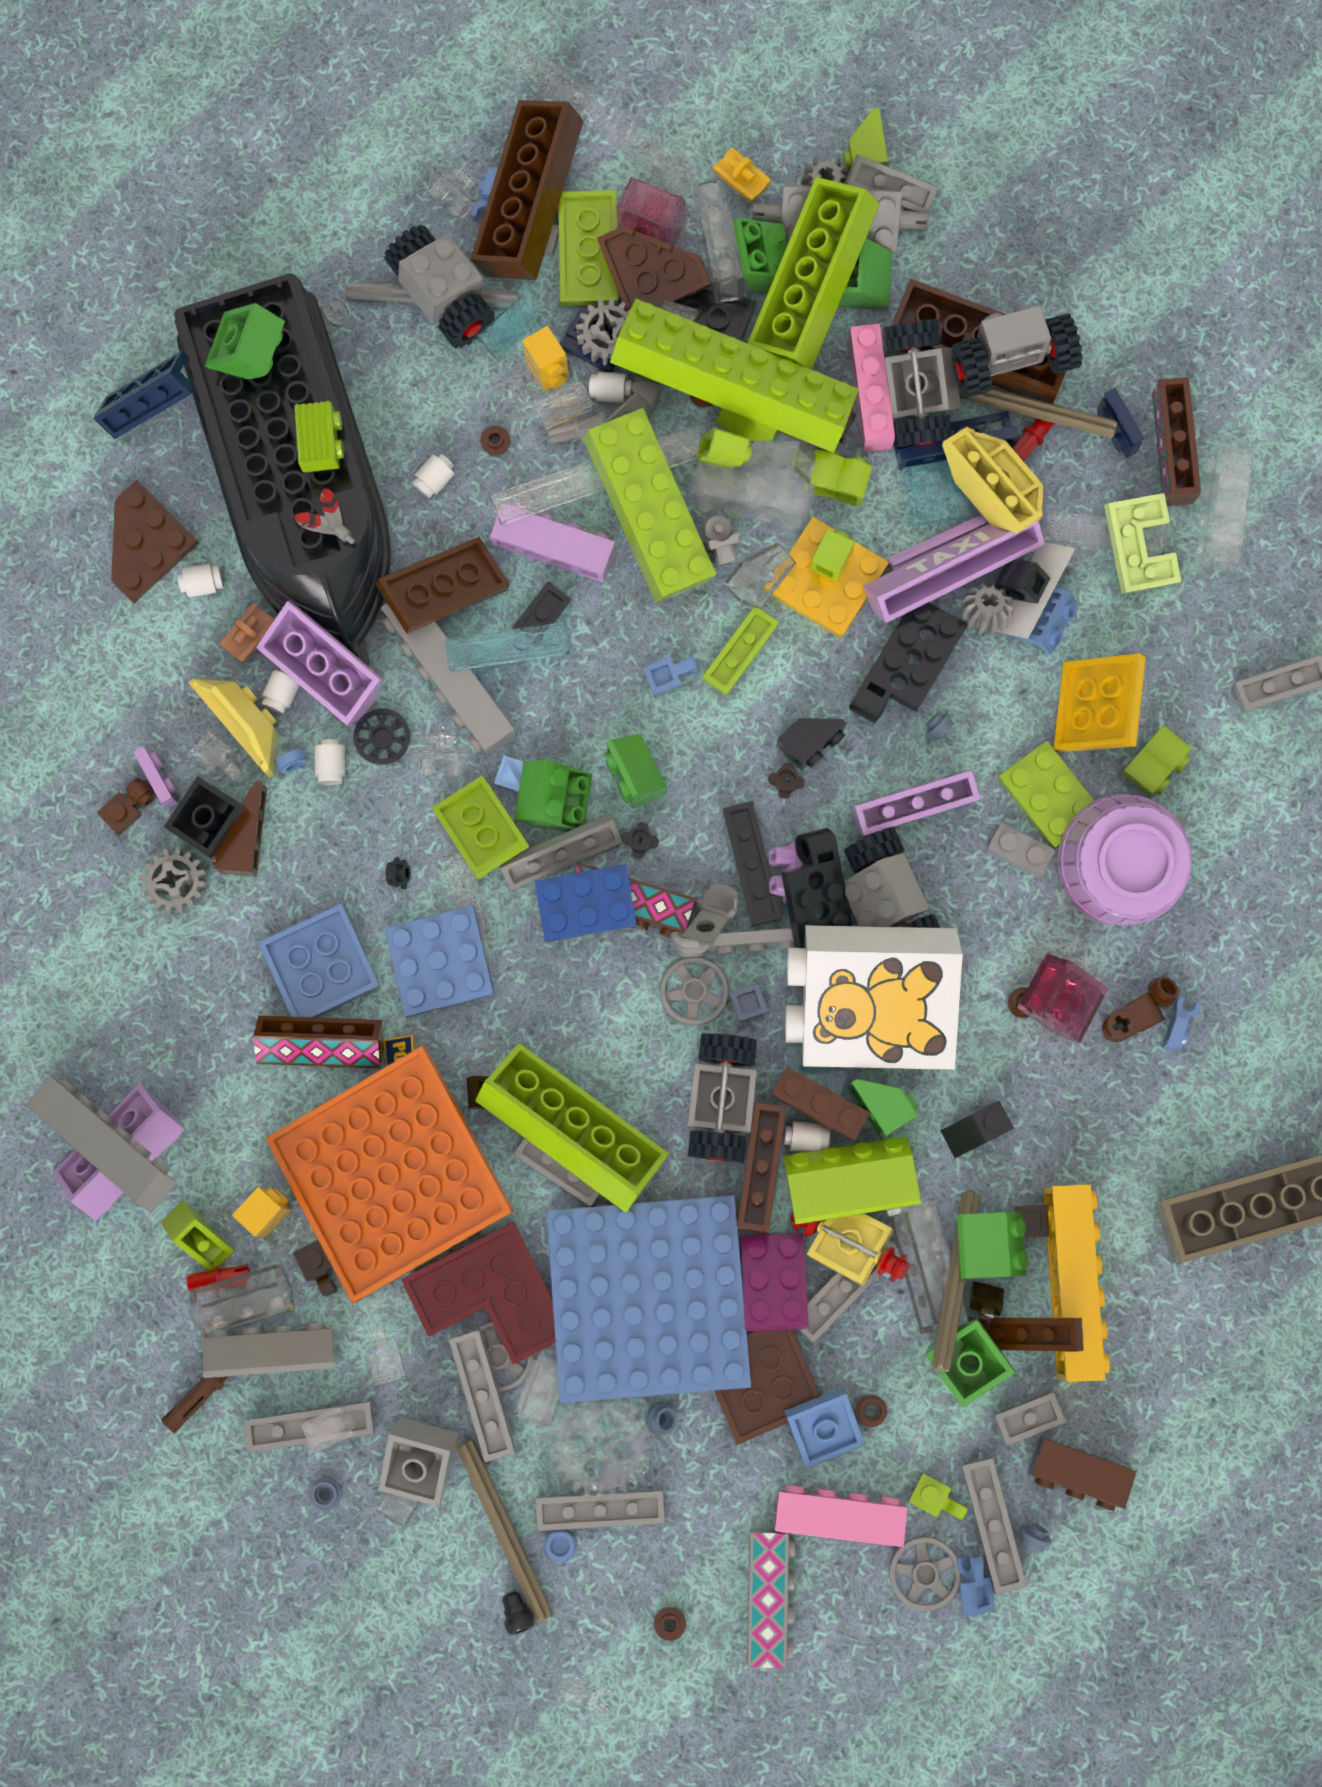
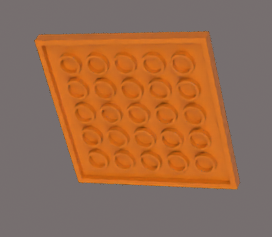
[265,1046,514,1304]

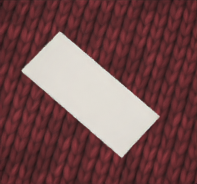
[996,543,1076,639]

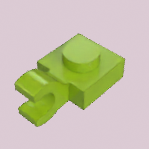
[908,1473,968,1520]

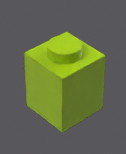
[810,529,854,582]

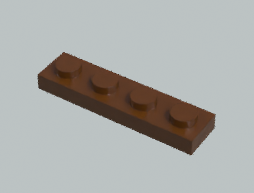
[968,1317,1084,1352]

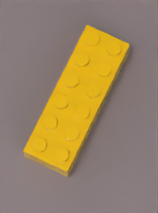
[1043,1184,1110,1382]

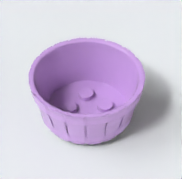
[1057,794,1192,926]

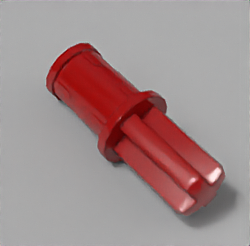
[1012,419,1056,462]
[186,1264,251,1292]

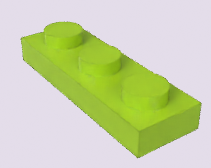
[702,606,779,697]

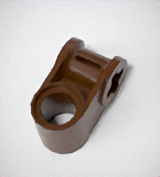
[1102,992,1165,1043]

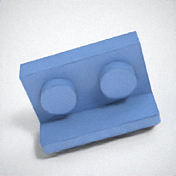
[1014,587,1076,655]

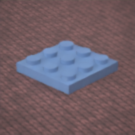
[258,903,381,1017]
[385,905,496,1018]

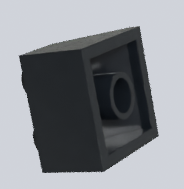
[164,776,245,858]

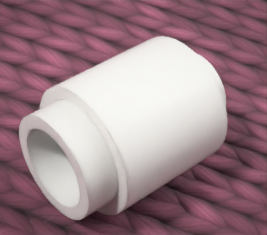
[589,371,633,403]
[411,454,455,499]
[177,563,224,598]
[261,669,300,714]
[314,739,345,785]
[784,1120,830,1153]

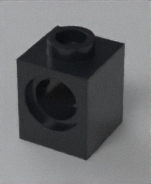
[996,559,1050,604]

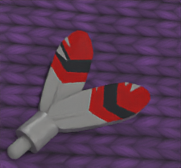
[295,489,355,544]

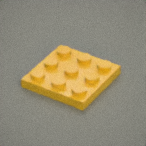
[765,517,889,639]
[1053,653,1146,752]

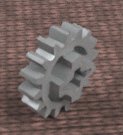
[576,299,630,365]
[140,848,209,915]

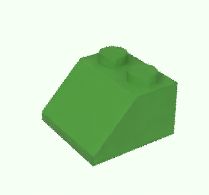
[205,303,285,379]
[847,1079,919,1140]
[957,1212,1028,1279]
[925,1319,1016,1407]

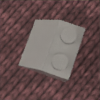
[378,1417,460,1507]

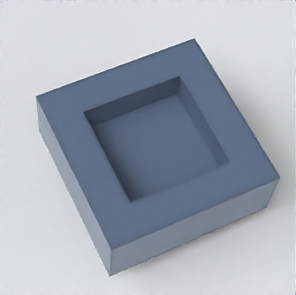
[729,983,769,1023]

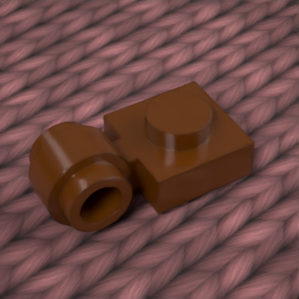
[97,778,156,836]

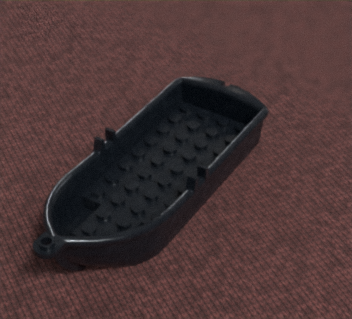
[174,273,391,666]

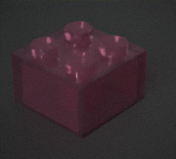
[616,177,685,247]
[1018,953,1109,1043]

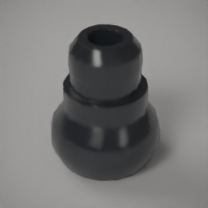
[502,1591,534,1635]

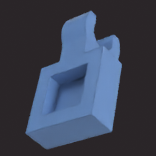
[472,167,498,221]
[642,656,699,697]
[1162,996,1201,1052]
[957,1555,995,1617]

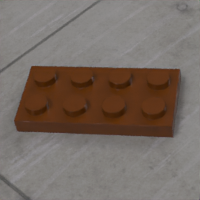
[376,537,510,634]

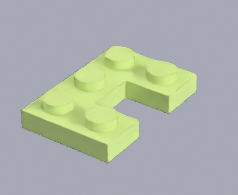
[1104,493,1181,594]

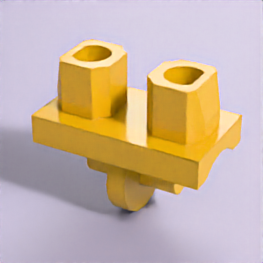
[712,147,771,204]

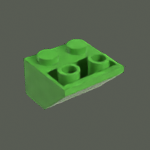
[732,218,788,293]
[838,238,892,309]
[604,734,667,809]
[514,759,592,832]

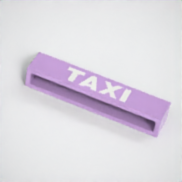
[863,521,1045,623]

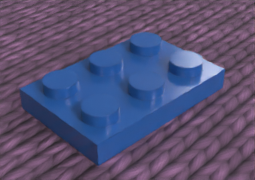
[534,864,637,943]

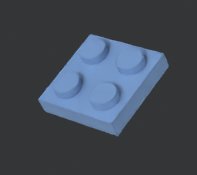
[784,1387,865,1468]

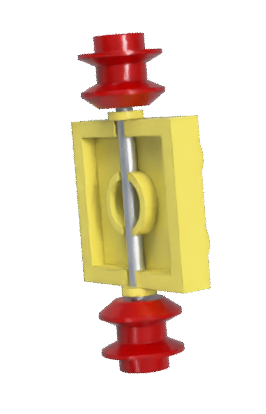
[791,1213,910,1286]

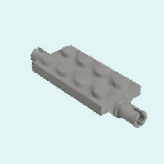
[752,184,929,253]

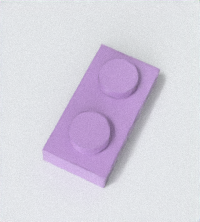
[133,746,178,809]

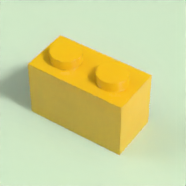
[522,326,569,392]
[232,1187,292,1238]

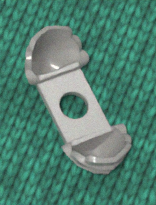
[580,374,660,446]
[671,883,738,957]

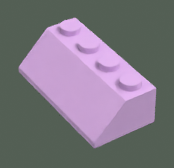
[256,600,382,725]
[52,1083,185,1221]

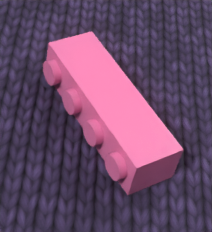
[848,323,895,452]
[774,1484,907,1547]

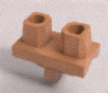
[219,603,275,664]

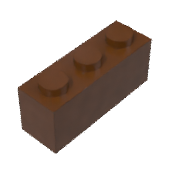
[771,1066,870,1142]
[1028,1436,1137,1511]

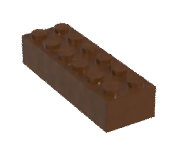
[470,100,584,280]
[892,279,1066,404]

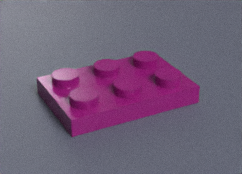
[741,1233,809,1331]

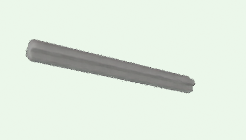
[345,283,519,308]

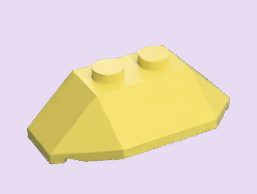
[942,427,1043,534]
[188,679,278,778]

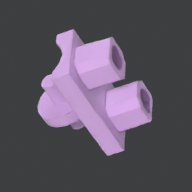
[769,841,817,903]

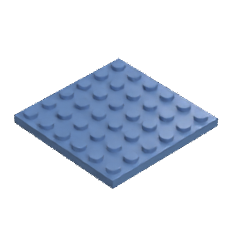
[546,1195,751,1403]

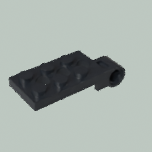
[849,602,968,724]
[781,828,852,948]

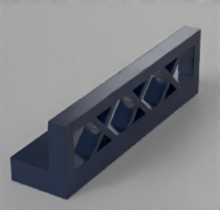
[93,350,195,439]
[893,411,1018,470]

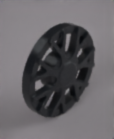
[353,709,411,765]

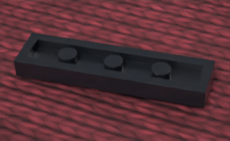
[723,801,782,927]

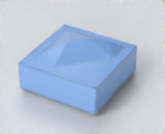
[494,756,523,793]

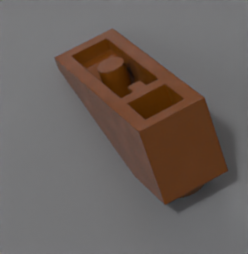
[211,782,267,877]

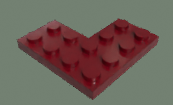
[401,1222,556,1365]

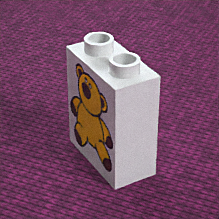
[785,925,963,1070]

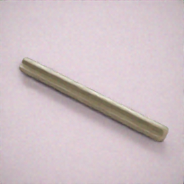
[958,382,1117,438]
[932,1191,980,1372]
[457,1440,552,1622]

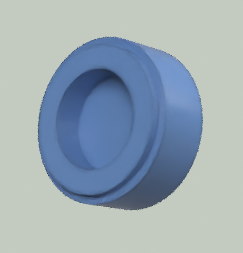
[275,748,308,773]
[544,1529,577,1563]

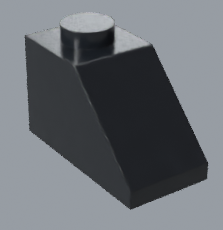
[940,1100,1014,1159]

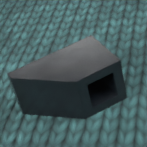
[776,718,847,771]

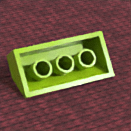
[783,1136,921,1224]

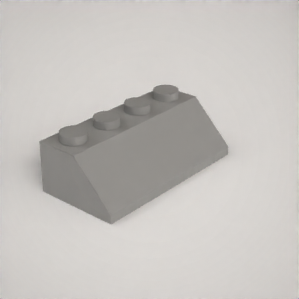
[203,1323,335,1378]

